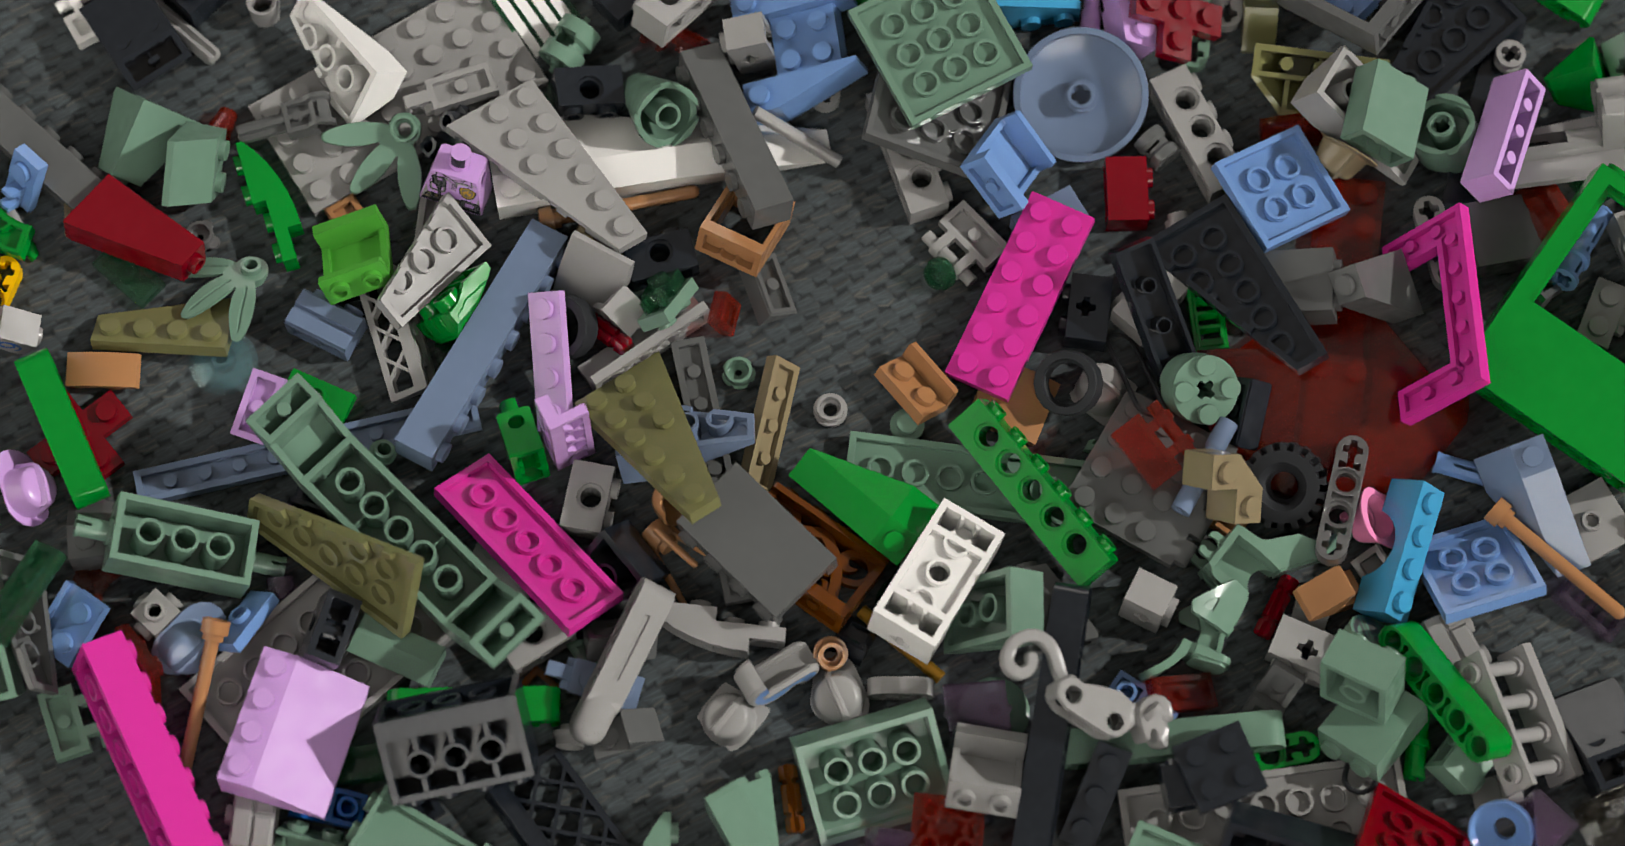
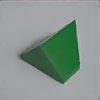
[1543,37,1608,112]

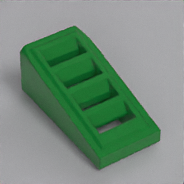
[1185,289,1229,353]

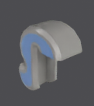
[734,641,820,707]

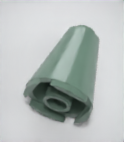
[623,73,699,148]

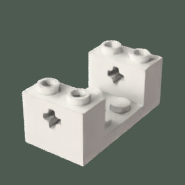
[867,498,1005,665]

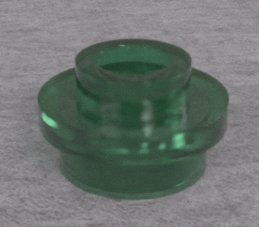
[924,256,956,290]

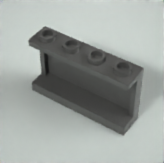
[676,462,838,625]

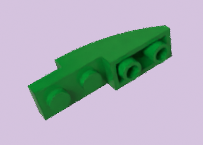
[233,141,305,272]

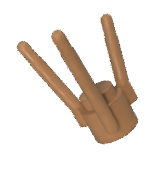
[642,518,706,604]

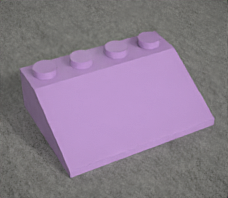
[217,646,370,820]

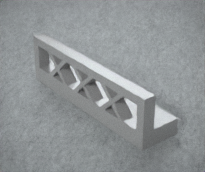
[359,264,436,405]
[577,296,710,391]

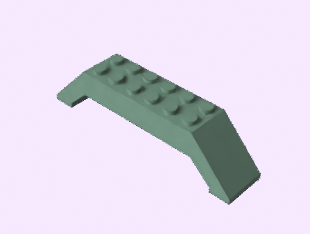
[245,373,546,669]

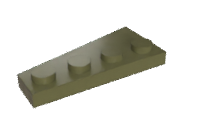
[90,298,232,357]

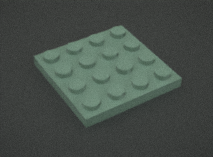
[848,0,1033,130]

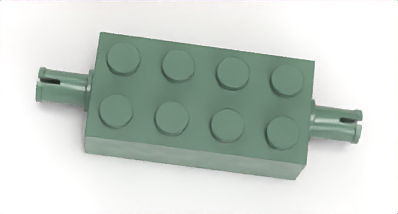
[72,491,287,599]

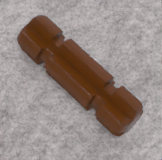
[778,764,805,835]

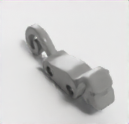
[999,629,1174,750]

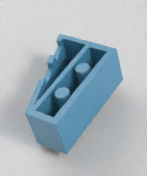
[996,0,1081,31]

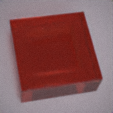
[707,291,741,337]

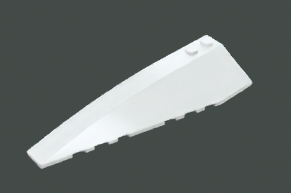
[489,115,830,220]

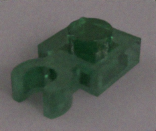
[639,268,685,316]

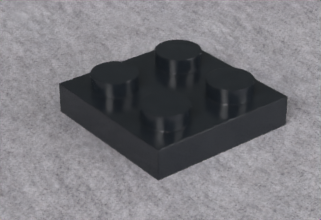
[1171,720,1268,816]

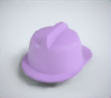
[0,449,57,527]

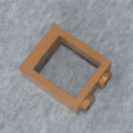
[695,186,795,277]

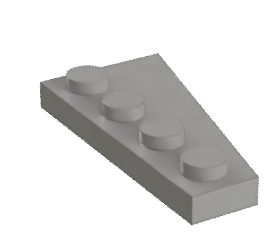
[374,192,492,330]

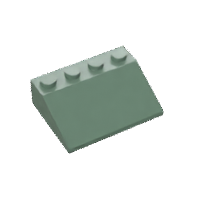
[789,697,955,846]

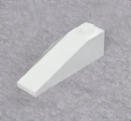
[290,0,407,124]

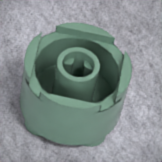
[1415,94,1478,173]
[1159,352,1241,425]

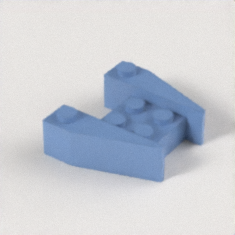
[730,0,868,126]

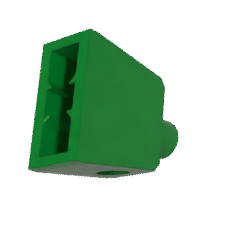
[496,398,551,486]

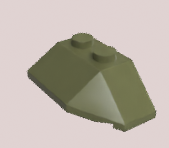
[1250,43,1390,118]

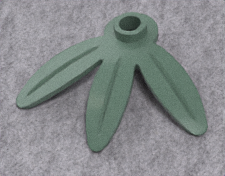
[321,112,422,210]
[181,256,269,342]

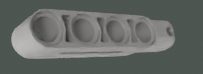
[569,577,675,745]

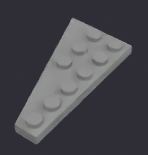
[446,78,647,254]

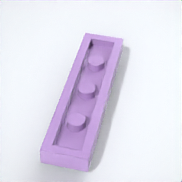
[528,290,573,431]

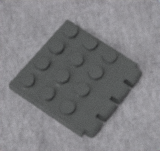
[1069,391,1246,569]

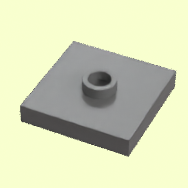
[1567,477,1625,563]

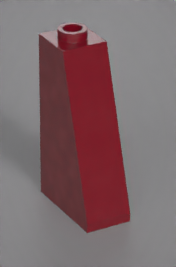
[63,174,206,282]

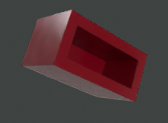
[1103,156,1155,231]

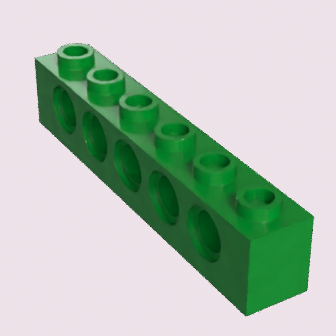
[948,398,1119,586]

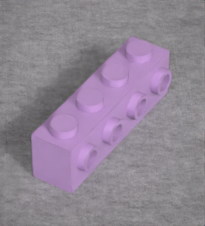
[1460,68,1546,203]

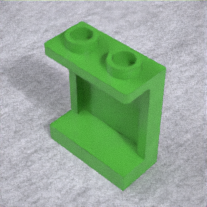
[312,204,394,305]

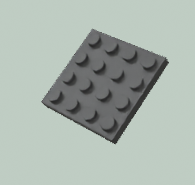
[861,71,1013,179]

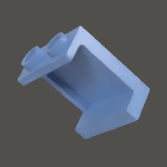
[960,110,1056,219]

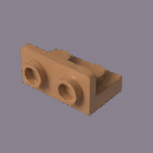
[874,342,958,425]

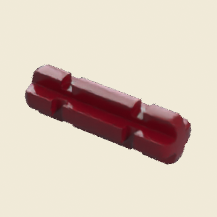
[594,311,634,355]
[1254,574,1299,640]

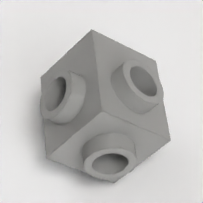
[131,588,183,641]

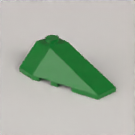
[788,448,939,565]

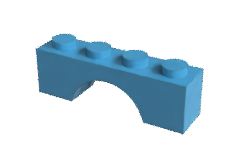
[1353,478,1445,624]

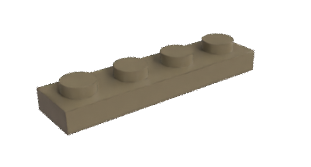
[741,355,800,492]

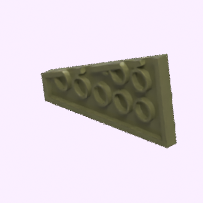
[574,351,721,524]
[247,493,424,639]

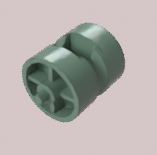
[538,13,601,73]

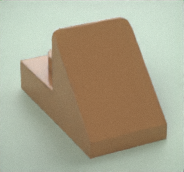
[1292,565,1359,622]

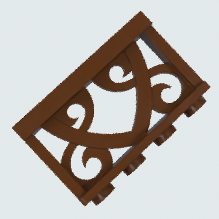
[768,482,890,634]

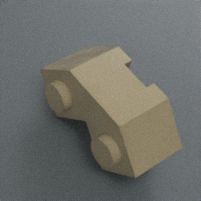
[1182,448,1263,524]

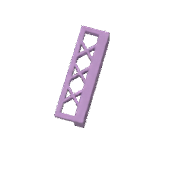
[534,394,595,471]

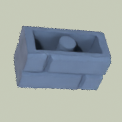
[284,289,368,362]

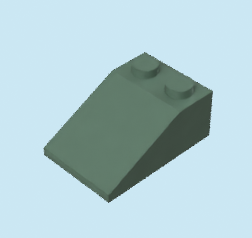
[943,566,1045,654]

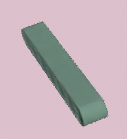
[1065,710,1286,770]

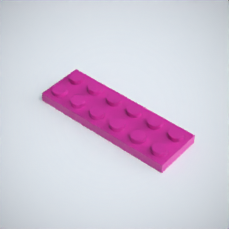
[945,191,1095,403]
[434,453,624,637]

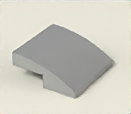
[553,230,635,315]

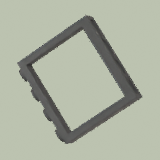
[1277,0,1422,55]

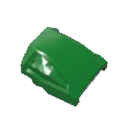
[416,262,491,344]

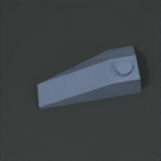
[615,405,755,484]
[1473,434,1591,578]

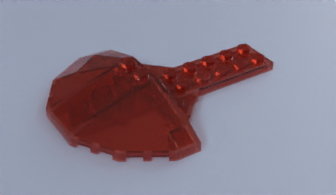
[1196,177,1470,498]

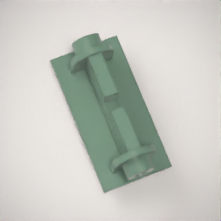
[275,820,350,846]

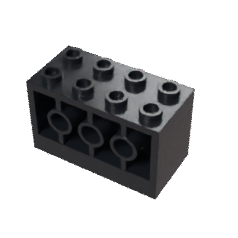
[373,673,539,807]

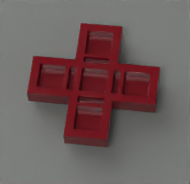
[1129,0,1222,65]
[26,389,133,480]

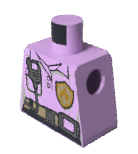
[420,143,492,216]

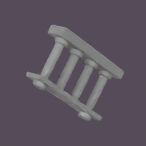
[1453,642,1584,797]

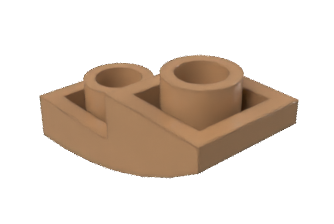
[65,352,142,390]

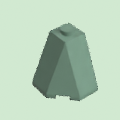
[98,86,201,187]
[704,769,779,846]

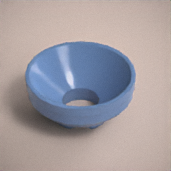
[1468,799,1535,846]

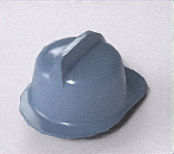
[151,601,226,676]

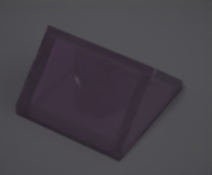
[1521,790,1579,846]

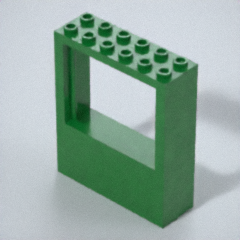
[1475,163,1625,493]

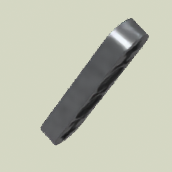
[1315,435,1369,566]

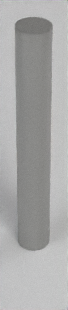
[752,106,842,168]

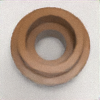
[813,636,848,671]

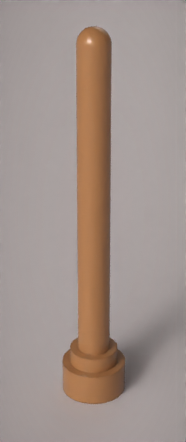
[537,185,699,230]
[1484,497,1625,619]
[180,616,231,771]

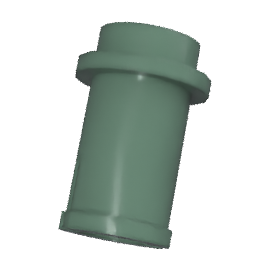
[369,439,397,469]

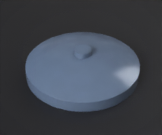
[1013,27,1149,163]

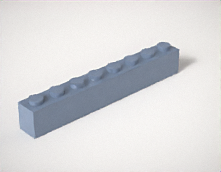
[394,219,568,471]

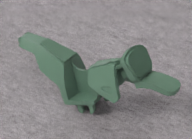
[1138,524,1352,683]

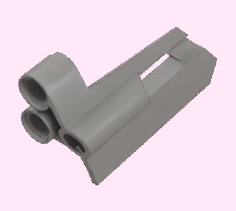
[1461,75,1625,189]

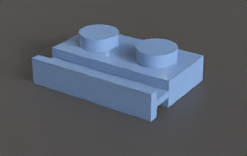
[48,580,111,668]

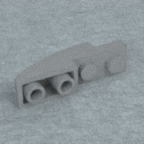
[662,599,786,659]

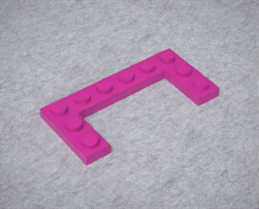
[1382,202,1491,426]

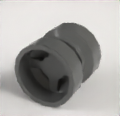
[1134,124,1181,172]

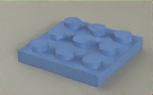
[1211,125,1351,254]
[1420,520,1546,624]

